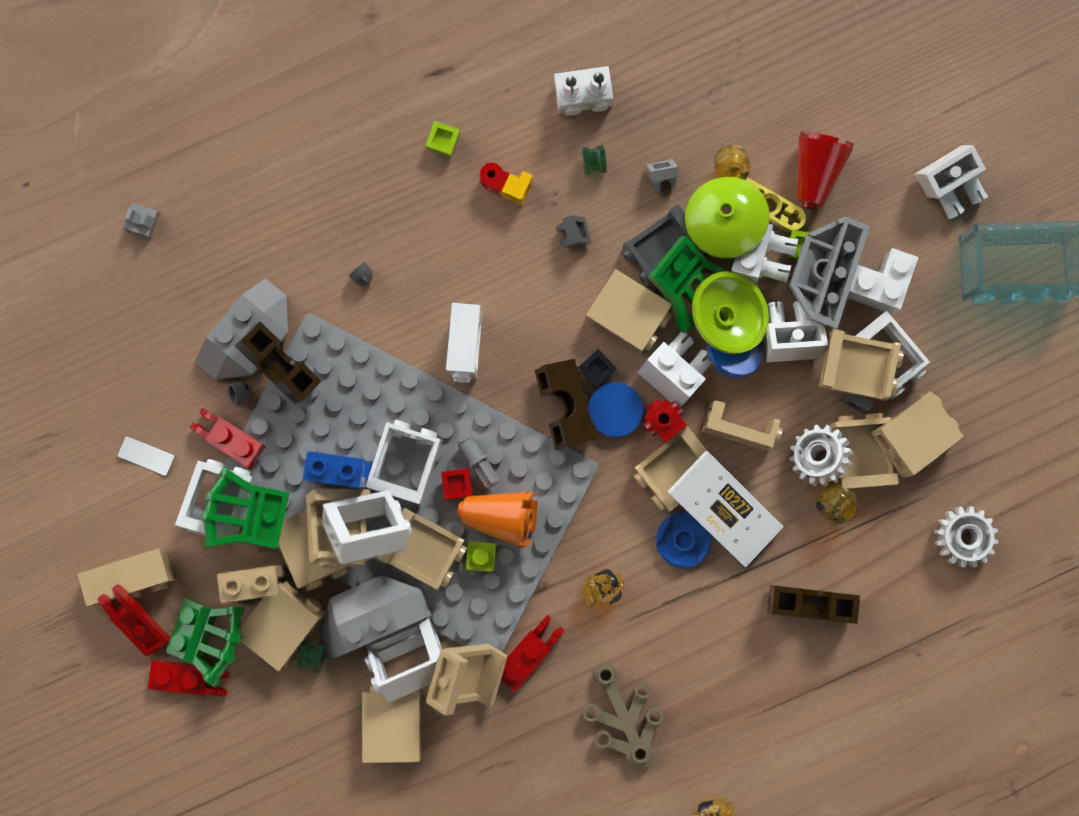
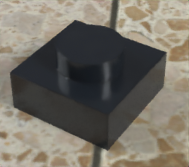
[578,349,617,389]

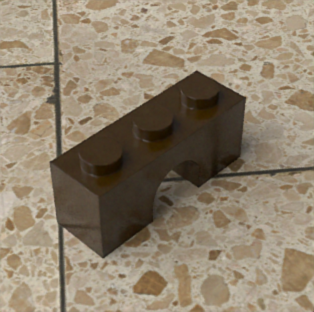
[235,321,321,405]
[534,359,596,451]
[767,585,860,624]

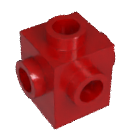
[643,399,687,443]

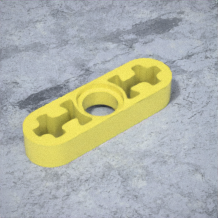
[743,178,806,233]

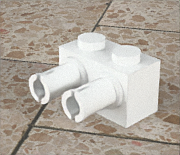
[554,66,613,116]
[915,145,988,219]
[731,224,798,284]
[763,301,828,362]
[637,332,713,407]

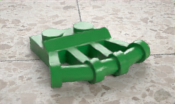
[648,236,728,333]
[200,467,290,550]
[166,598,244,687]

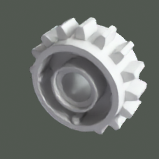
[789,425,853,487]
[934,506,998,567]

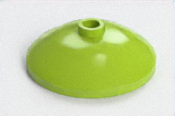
[685,177,769,258]
[692,271,769,354]

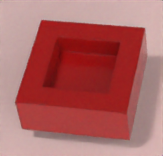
[441,468,473,500]

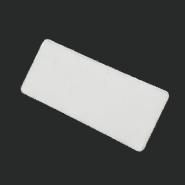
[118,437,174,476]

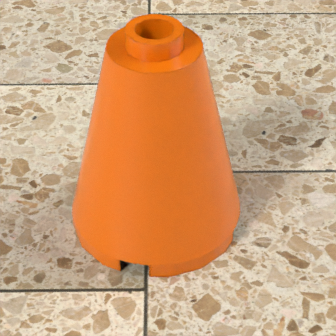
[458,491,538,548]

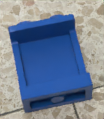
[302,451,372,489]

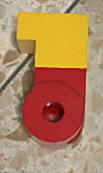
[479,162,534,206]

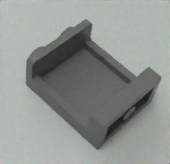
[622,204,707,291]

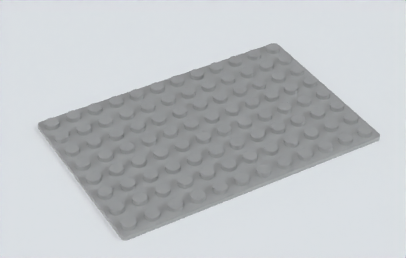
[203,314,598,652]

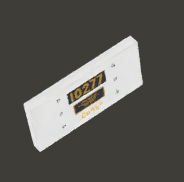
[667,451,784,567]

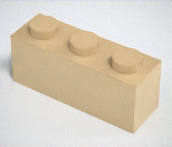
[77,548,175,610]

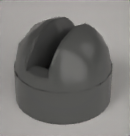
[348,262,373,286]
[228,382,251,405]

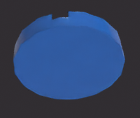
[707,344,762,379]
[588,382,643,438]
[655,512,712,568]

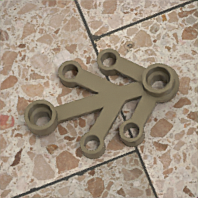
[583,663,663,768]

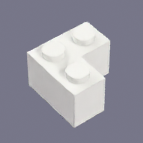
[847,248,918,314]

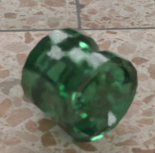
[582,145,607,175]
[297,641,326,673]

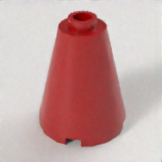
[797,131,854,210]

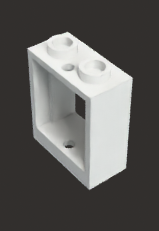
[446,303,483,383]
[855,311,930,399]
[365,420,442,505]
[175,459,256,545]
[323,490,411,565]
[365,618,442,703]

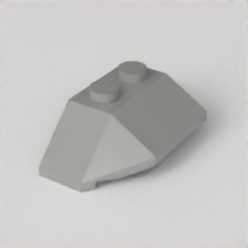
[789,217,870,329]
[194,278,289,380]
[319,575,432,660]

